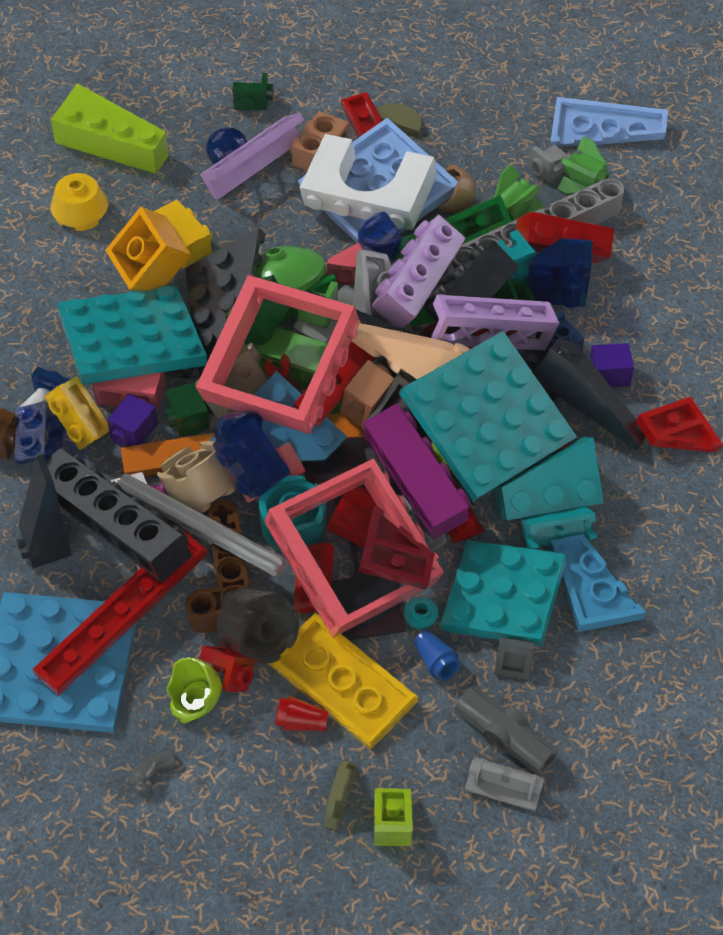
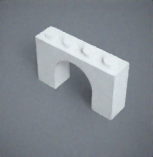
[299,134,437,230]

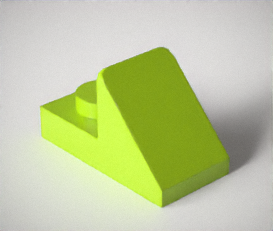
[374,788,413,846]

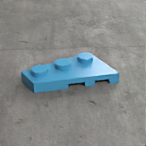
[550,534,646,632]

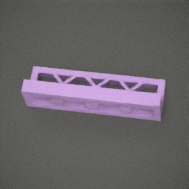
[200,113,304,199]
[431,295,559,350]

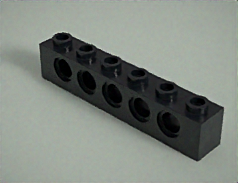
[31,448,192,583]

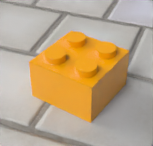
[105,207,191,292]

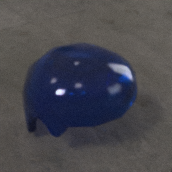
[206,127,248,165]

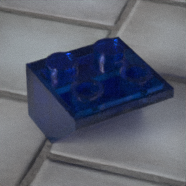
[527,238,592,308]

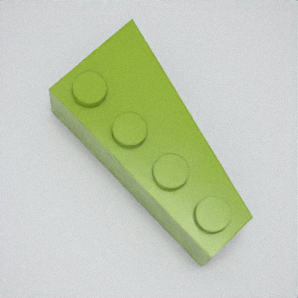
[51,83,169,174]

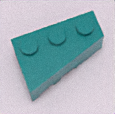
[494,437,604,520]

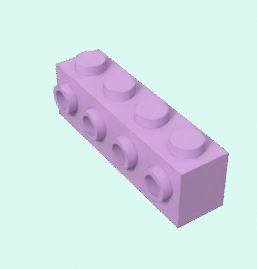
[371,214,466,328]

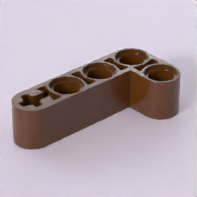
[185,500,252,633]

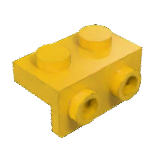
[44,376,109,450]

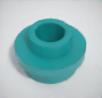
[404,597,438,630]

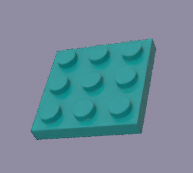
[440,540,566,646]

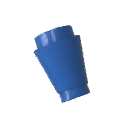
[414,630,461,681]

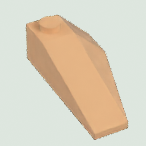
[351,323,470,380]

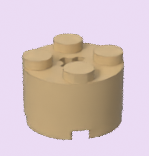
[157,441,237,514]

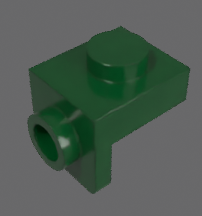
[232,73,274,111]

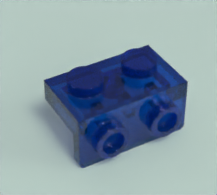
[14,401,66,465]
[212,417,291,498]

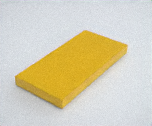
[267,613,418,750]

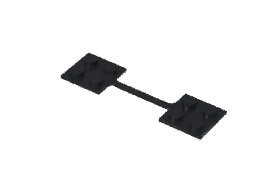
[302,437,406,640]

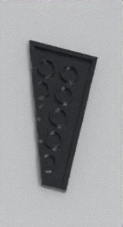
[185,228,266,414]

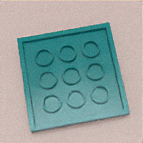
[57,286,207,385]
[399,331,577,502]

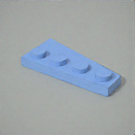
[550,97,668,147]

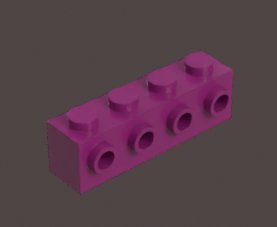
[363,403,470,540]

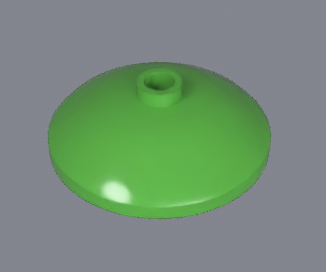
[254,246,326,291]

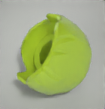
[167,657,222,724]

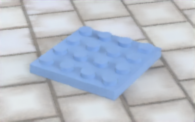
[298,118,458,252]

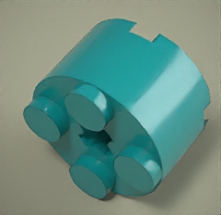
[259,475,327,552]

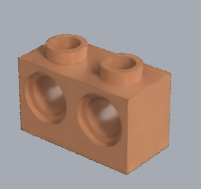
[290,111,349,171]
[340,360,395,427]

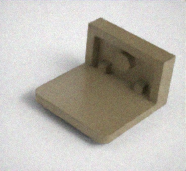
[195,342,271,426]

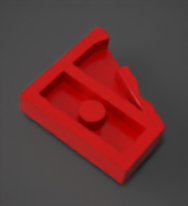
[635,396,723,452]

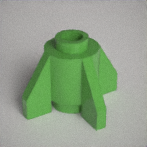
[557,136,610,194]
[494,165,545,221]

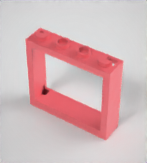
[196,275,361,434]
[264,459,444,638]

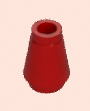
[274,696,329,732]

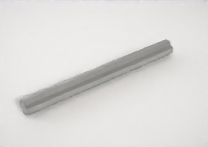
[117,474,285,576]

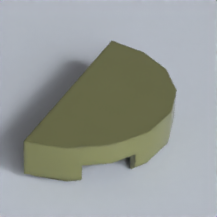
[376,103,422,138]
[324,760,357,830]

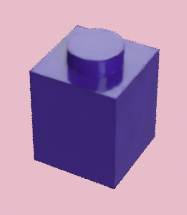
[588,343,634,387]
[107,394,158,447]

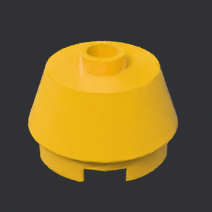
[50,173,109,231]

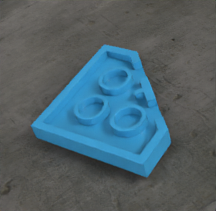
[209,371,347,465]

